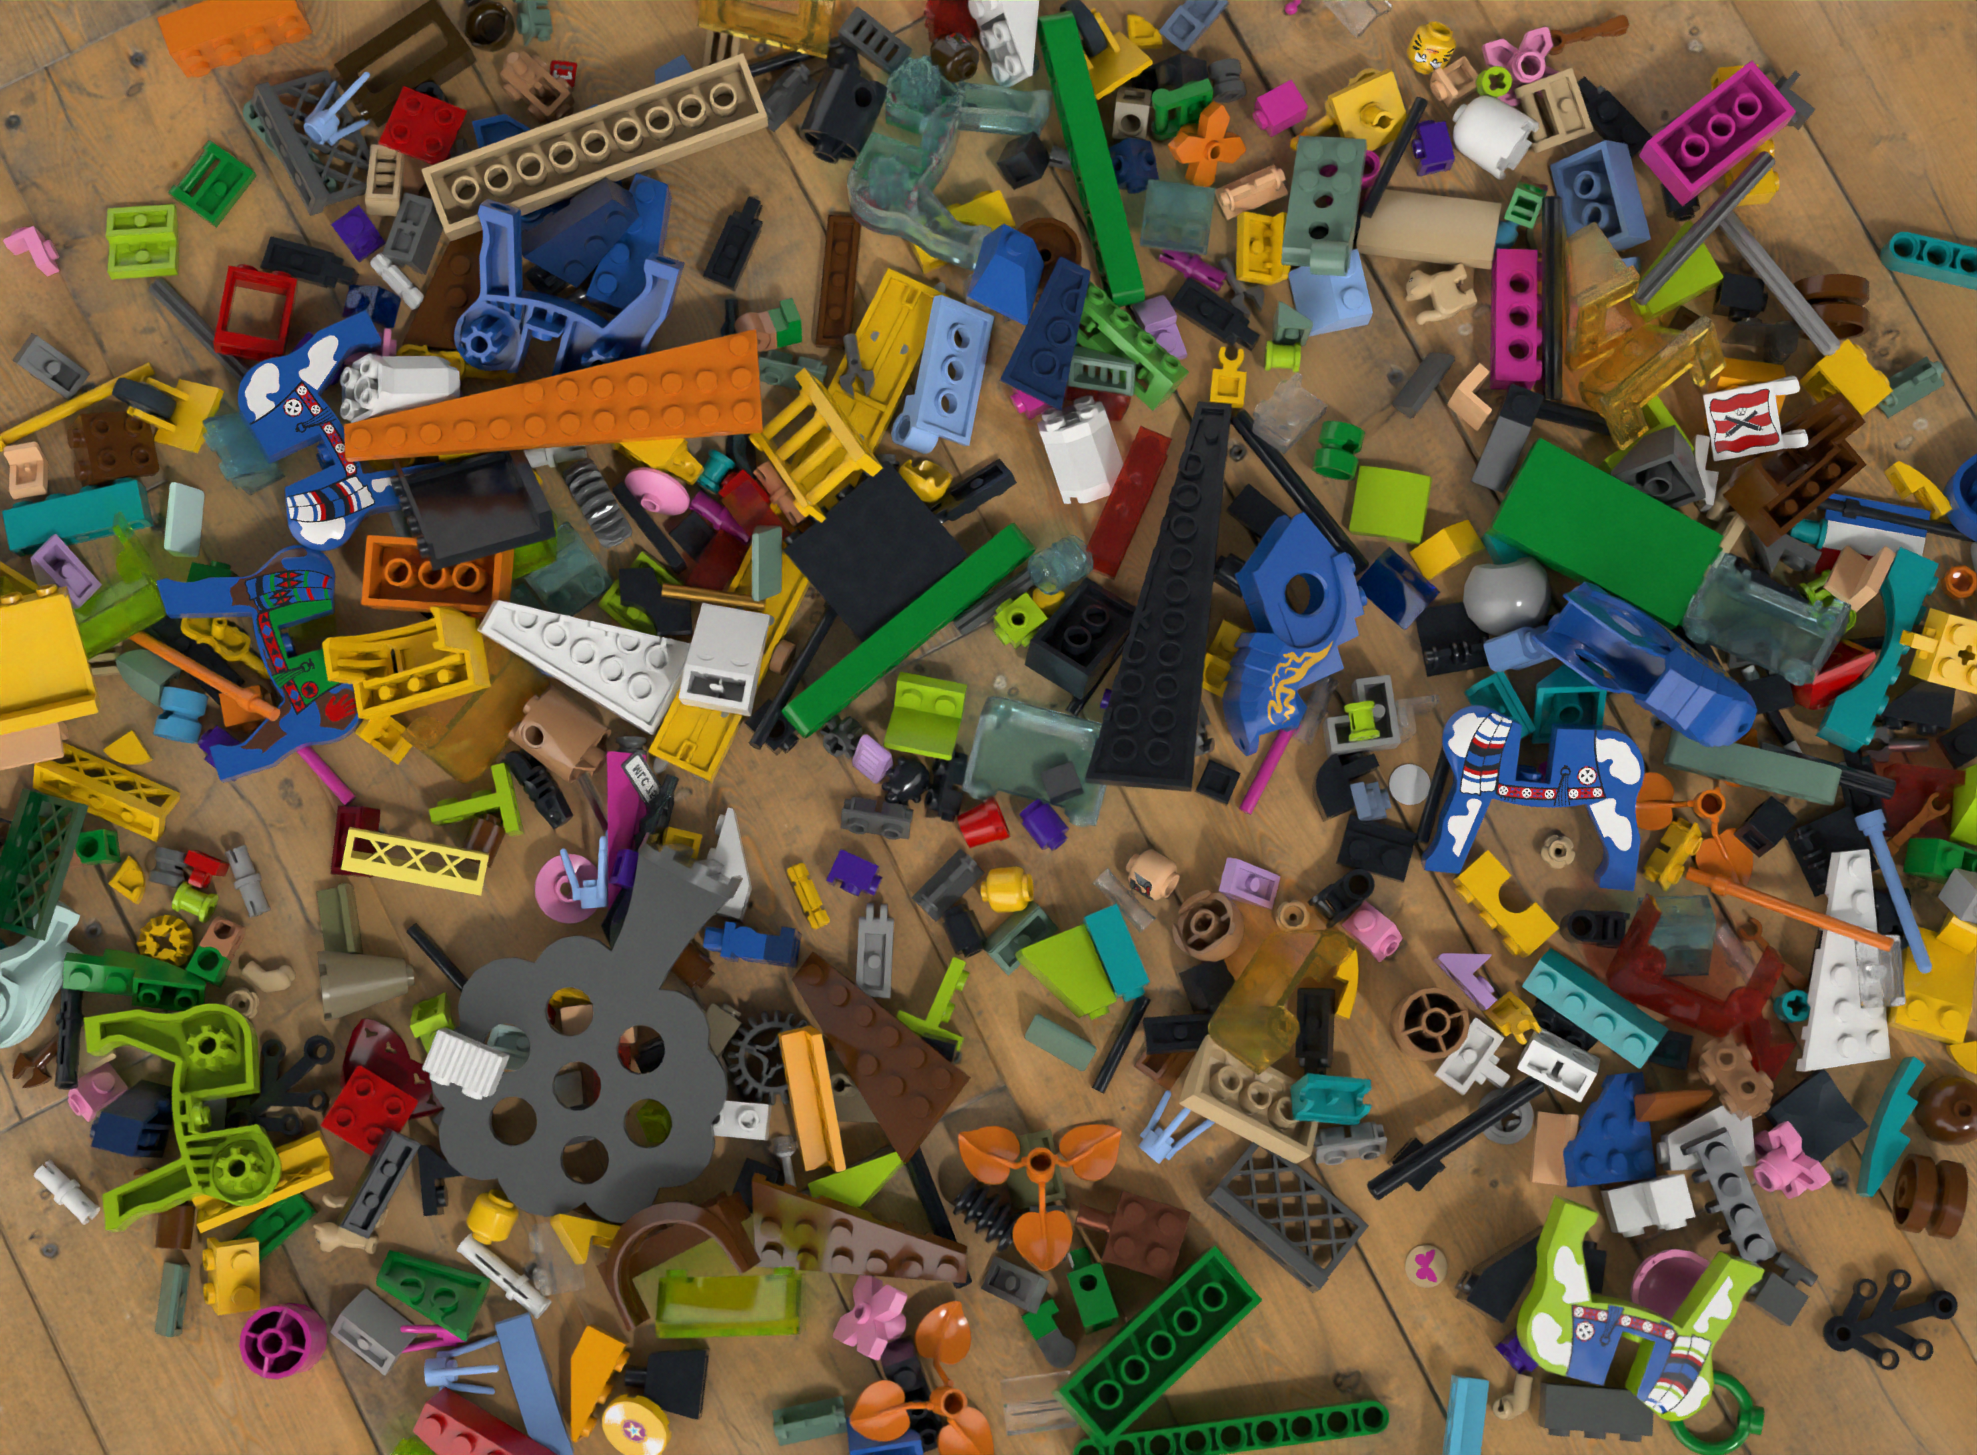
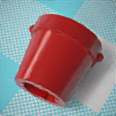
[957,796,1011,848]

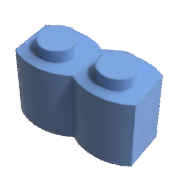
[1483,625,1555,672]

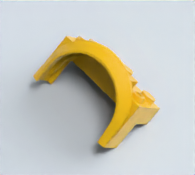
[322,606,491,720]

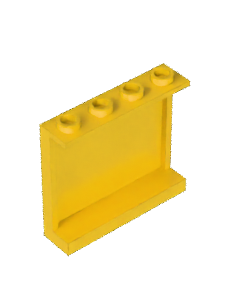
[0,584,101,735]

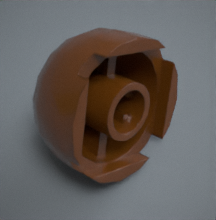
[1915,1076,1977,1146]

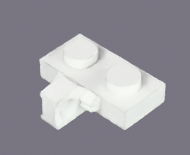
[1435,1017,1510,1096]

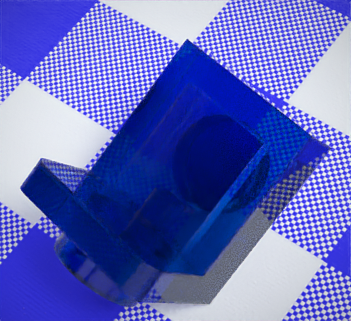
[342,285,401,329]

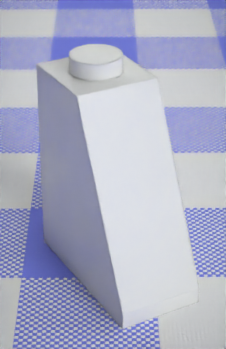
[1656,1103,1756,1171]

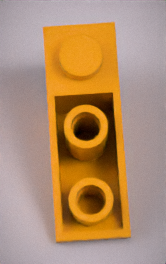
[571,1324,631,1443]

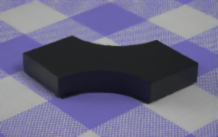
[618,568,692,636]

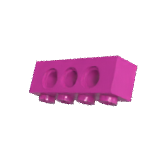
[1490,249,1542,390]

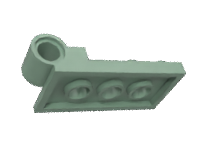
[1281,136,1367,277]

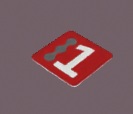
[550,60,577,88]

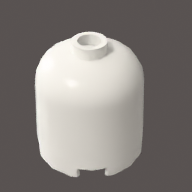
[1452,95,1539,180]

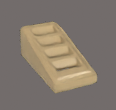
[365,144,405,216]

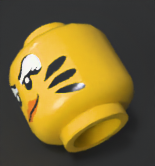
[1406,21,1456,74]

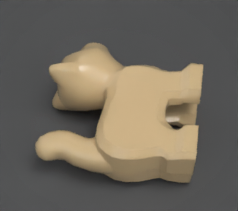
[1405,263,1477,325]
[313,1193,388,1254]

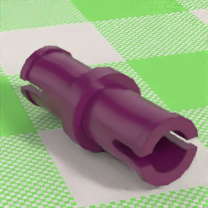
[1158,242,1228,292]
[689,490,755,546]

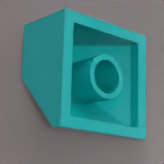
[1531,662,1607,744]

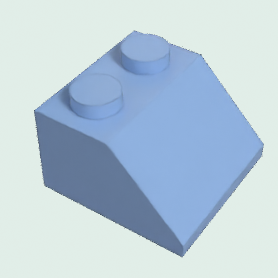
[1288,249,1373,336]

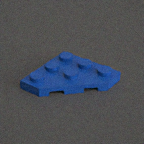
[1563,1072,1657,1187]

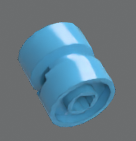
[153,687,209,744]

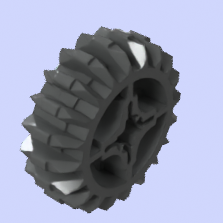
[563,458,632,549]
[727,1010,808,1105]

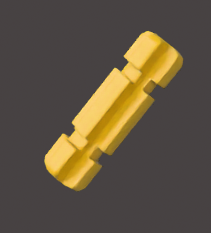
[786,863,830,930]

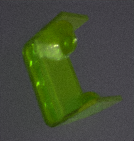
[0,511,166,660]
[655,1266,807,1338]

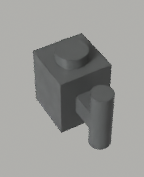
[1745,1251,1818,1327]

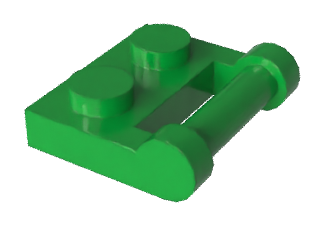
[1151,78,1213,140]
[167,140,257,228]

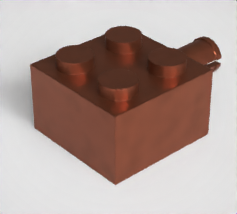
[1075,1191,1191,1281]

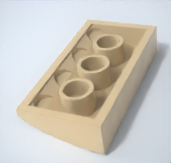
[1356,187,1502,270]
[1179,1034,1319,1164]

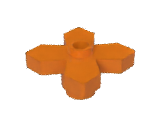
[1168,101,1246,194]

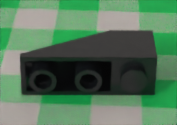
[880,1335,944,1453]

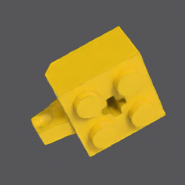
[610,438,704,485]
[1899,608,1977,694]

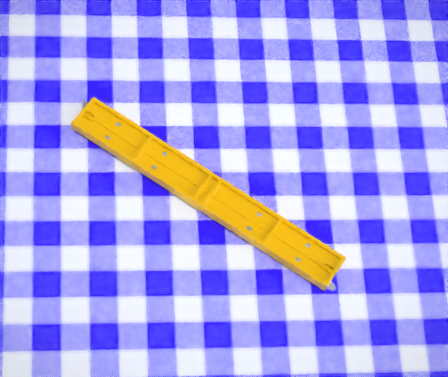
[648,268,949,784]

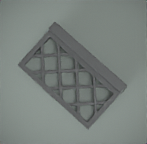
[251,70,382,216]
[1204,1142,1369,1293]

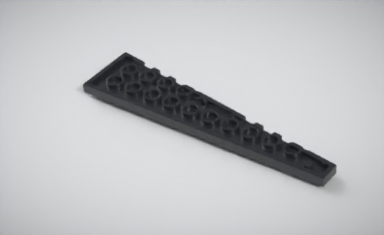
[1085,401,1232,792]

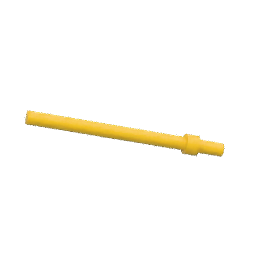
[0,362,156,452]

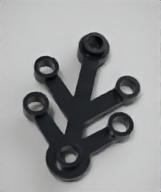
[225,1035,335,1136]
[1823,1269,1958,1370]

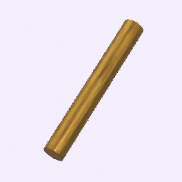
[662,583,766,610]

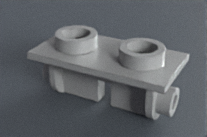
[1314,1121,1387,1165]

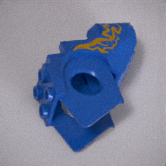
[1222,512,1367,756]
[1532,582,1757,747]

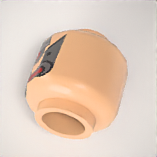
[1126,849,1180,901]

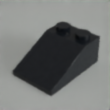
[1025,577,1136,700]
[1455,1226,1544,1324]

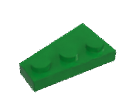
[376,1250,490,1342]

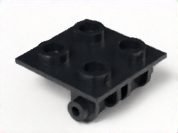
[1414,602,1490,677]
[1785,805,1880,897]

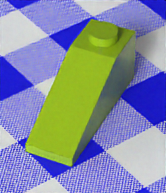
[807,1152,915,1209]

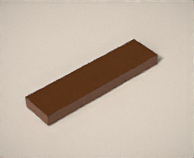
[815,215,862,350]

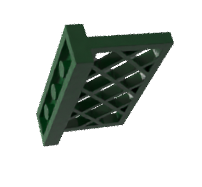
[0,789,88,941]

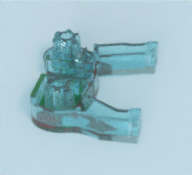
[847,54,1052,271]

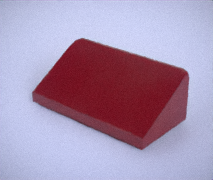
[330,806,380,878]

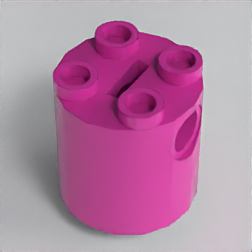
[239,1303,327,1379]

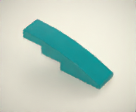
[1856,1057,1926,1198]

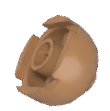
[1172,890,1245,962]

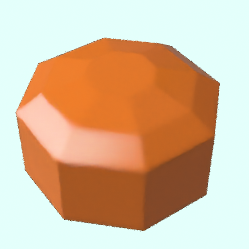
[1941,565,1977,600]

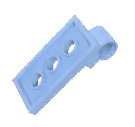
[891,295,995,454]

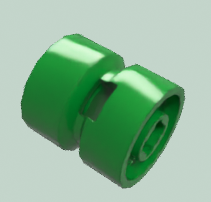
[1311,421,1365,481]

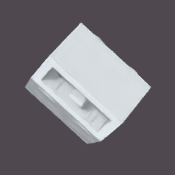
[968,0,1039,91]
[679,603,771,717]

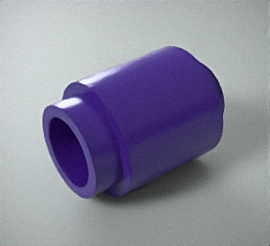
[1019,798,1069,851]

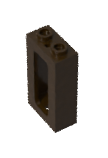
[334,0,477,128]

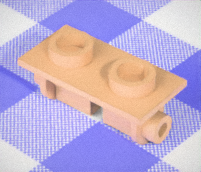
[1213,164,1288,221]

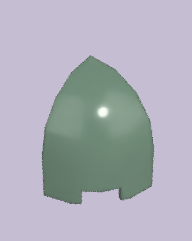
[115,649,181,707]

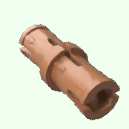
[753,460,811,528]

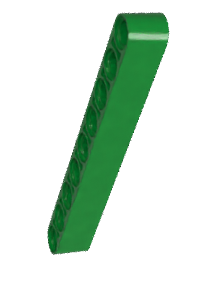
[1036,10,1145,307]
[781,523,1037,739]
[1072,1399,1390,1455]

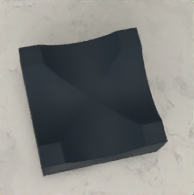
[1764,1069,1869,1163]

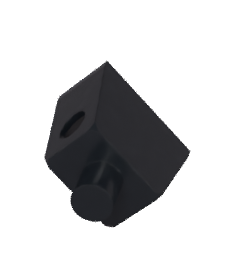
[625,1348,710,1420]

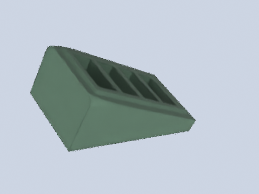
[1067,346,1136,396]

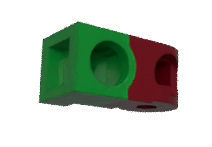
[1504,176,1548,229]

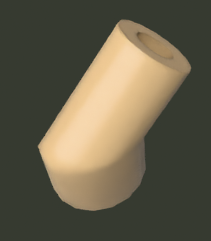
[1705,481,1730,523]
[241,960,296,993]
[1493,1374,1534,1421]

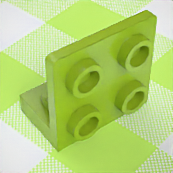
[883,671,967,760]

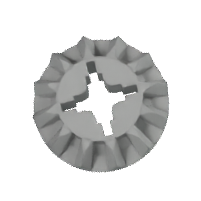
[1478,1088,1533,1144]

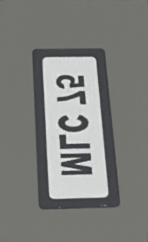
[621,750,667,808]

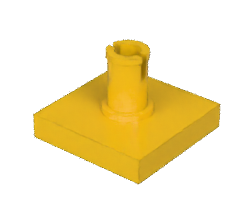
[1328,68,1407,151]

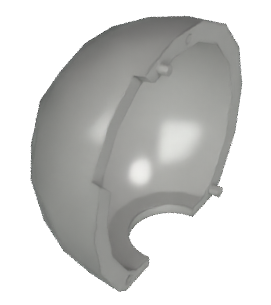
[1463,556,1552,637]

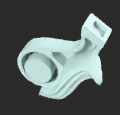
[0,896,83,1049]

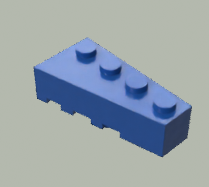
[586,173,672,316]

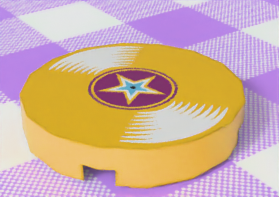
[602,1394,671,1455]

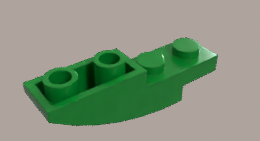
[63,948,206,1012]

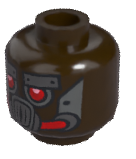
[930,32,979,83]

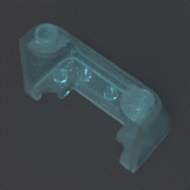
[1683,551,1851,686]
[962,696,1107,827]

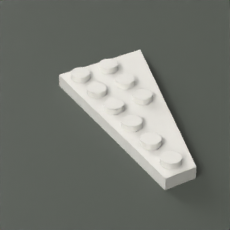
[477,600,691,735]
[1796,849,1891,1072]

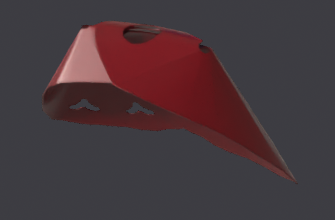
[340,1018,444,1121]

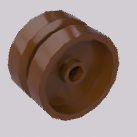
[1017,218,1082,302]
[1792,274,1870,340]
[1892,1153,1968,1240]

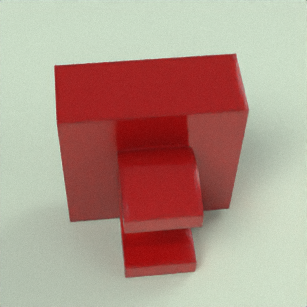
[183,850,230,888]

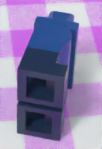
[703,921,802,968]

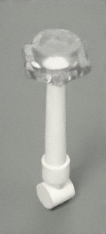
[767,1134,799,1186]

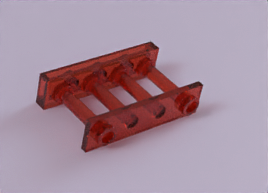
[1083,425,1172,580]

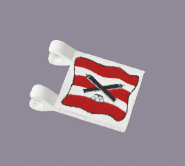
[1703,376,1808,462]

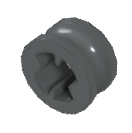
[616,736,647,756]

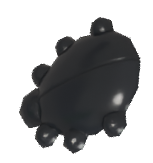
[881,756,933,806]

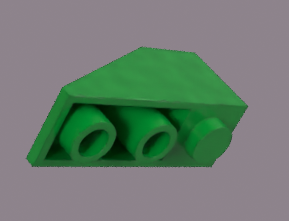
[1903,838,1977,884]

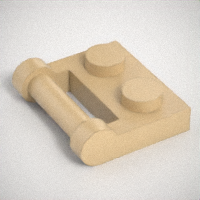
[1514,68,1594,153]

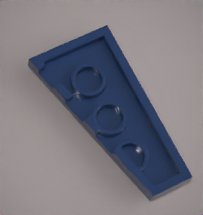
[999,256,1091,411]

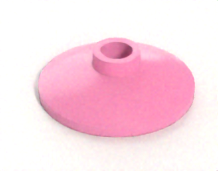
[625,467,690,515]
[535,854,598,924]

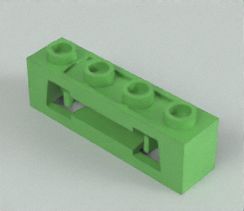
[1076,281,1189,411]

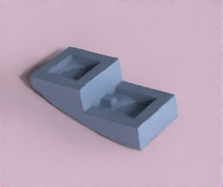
[1159,0,1229,53]

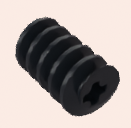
[953,1177,1022,1253]

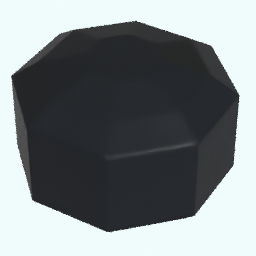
[826,45,860,70]

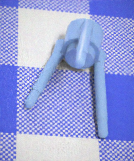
[304,72,370,146]
[560,830,608,909]
[1138,1090,1215,1164]
[424,1335,499,1395]

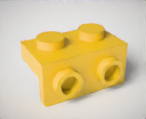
[1236,211,1291,286]
[202,1236,260,1316]

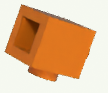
[219,685,277,734]

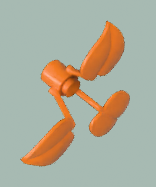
[1636,728,1759,886]
[958,1124,1122,1271]
[850,1301,994,1455]

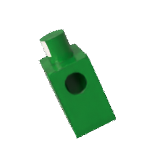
[1067,1247,1120,1335]

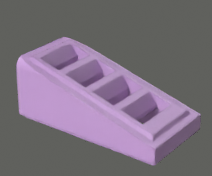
[852,734,894,784]

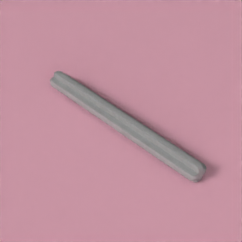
[1719,211,1841,356]

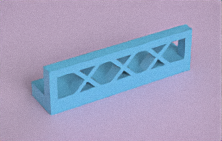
[1442,1375,1489,1455]

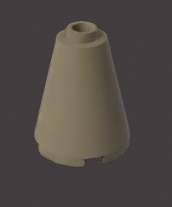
[317,950,415,1021]

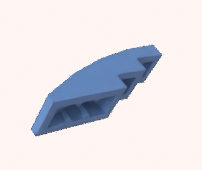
[495,1312,574,1455]

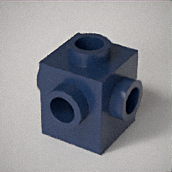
[1108,138,1159,194]

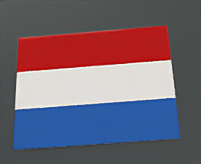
[1814,493,1931,574]

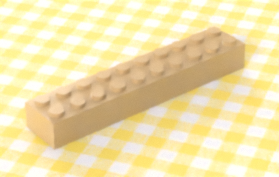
[421,53,768,242]

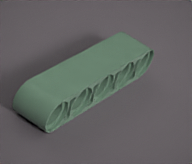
[1663,730,1842,805]

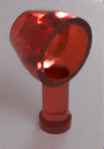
[1067,386,1131,421]

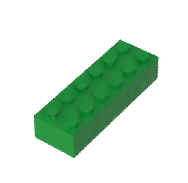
[1051,1246,1262,1448]

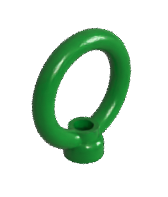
[1669,1370,1764,1455]

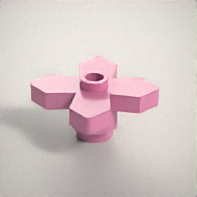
[1482,27,1559,107]
[1753,1121,1831,1199]
[833,1275,907,1361]

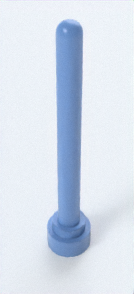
[1854,809,1932,973]

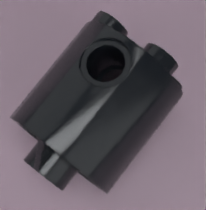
[799,64,888,164]

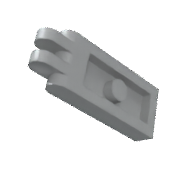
[856,903,894,998]

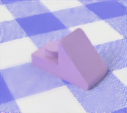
[1132,294,1187,360]
[30,534,102,609]
[1219,857,1281,910]
[1433,953,1497,1011]

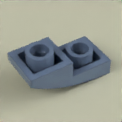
[1350,781,1392,821]

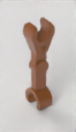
[1548,15,1629,55]
[1886,792,1950,857]
[1737,918,1809,991]

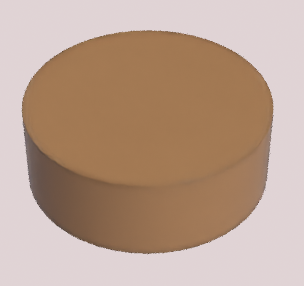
[769,640,797,676]

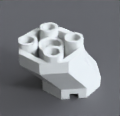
[340,353,460,423]
[1037,396,1129,504]

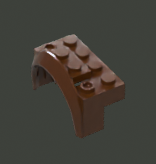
[1723,393,1867,548]
[596,1190,761,1332]

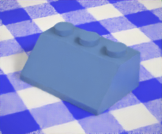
[1550,140,1651,261]

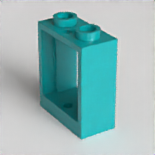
[1082,904,1150,1003]

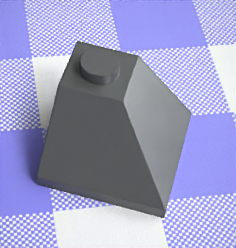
[1611,425,1706,509]

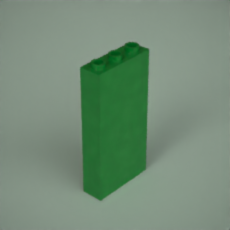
[1486,438,1724,630]

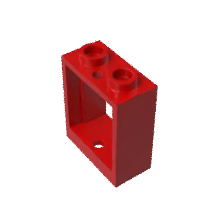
[213,264,298,362]

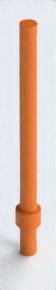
[120,623,280,721]
[1686,867,1894,952]

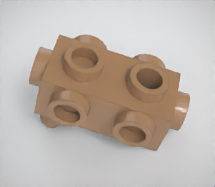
[500,50,575,124]
[1698,1037,1774,1121]

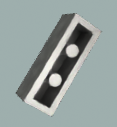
[1538,1382,1653,1442]

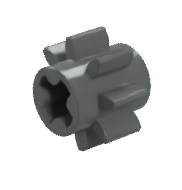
[820,715,863,759]

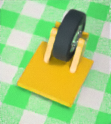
[1059,0,1153,100]
[112,375,224,454]

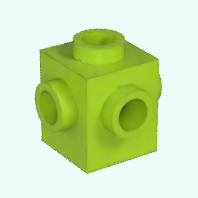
[993,592,1048,650]

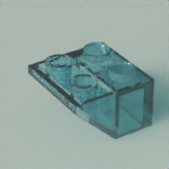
[1139,179,1216,255]
[202,412,286,496]
[513,521,614,617]
[1634,895,1716,978]

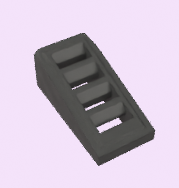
[838,6,912,77]

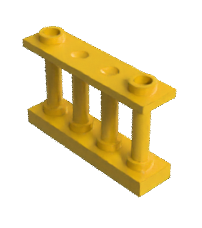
[748,367,883,523]

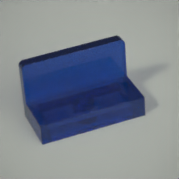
[1357,547,1440,630]

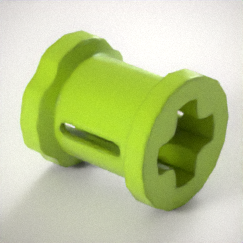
[1475,66,1512,98]
[1264,340,1301,373]
[1344,701,1380,741]
[172,881,219,923]

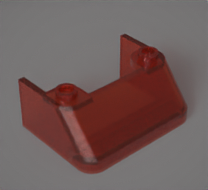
[1606,893,1786,1038]

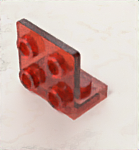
[1883,763,1966,842]

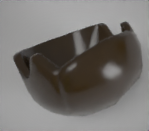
[464,1,515,52]

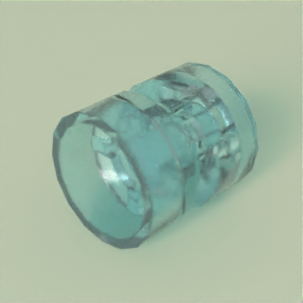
[1028,535,1093,595]

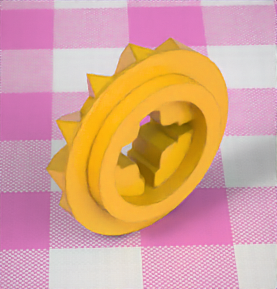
[136,915,194,967]

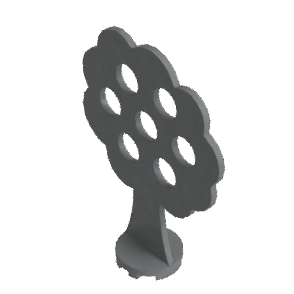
[429,831,743,1222]

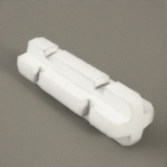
[370,252,424,310]

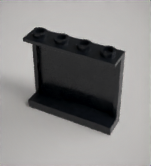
[390,450,556,571]
[782,461,968,644]

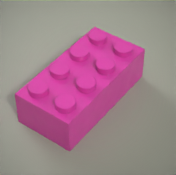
[1639,61,1796,206]

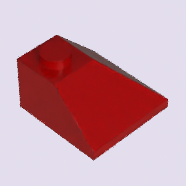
[1783,639,1876,710]

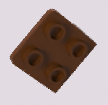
[67,410,160,488]

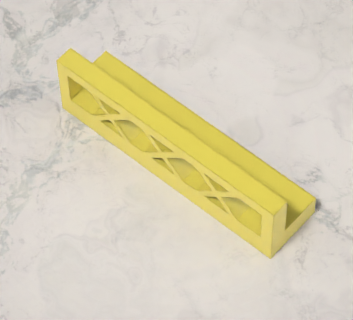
[341,827,489,896]

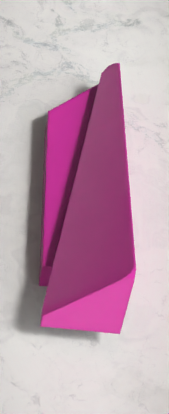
[607,751,648,924]

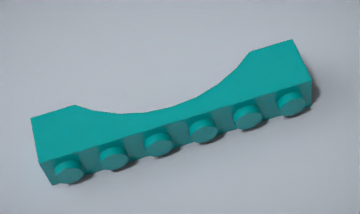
[1815,547,1939,753]

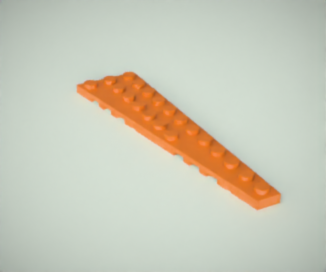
[344,329,763,462]

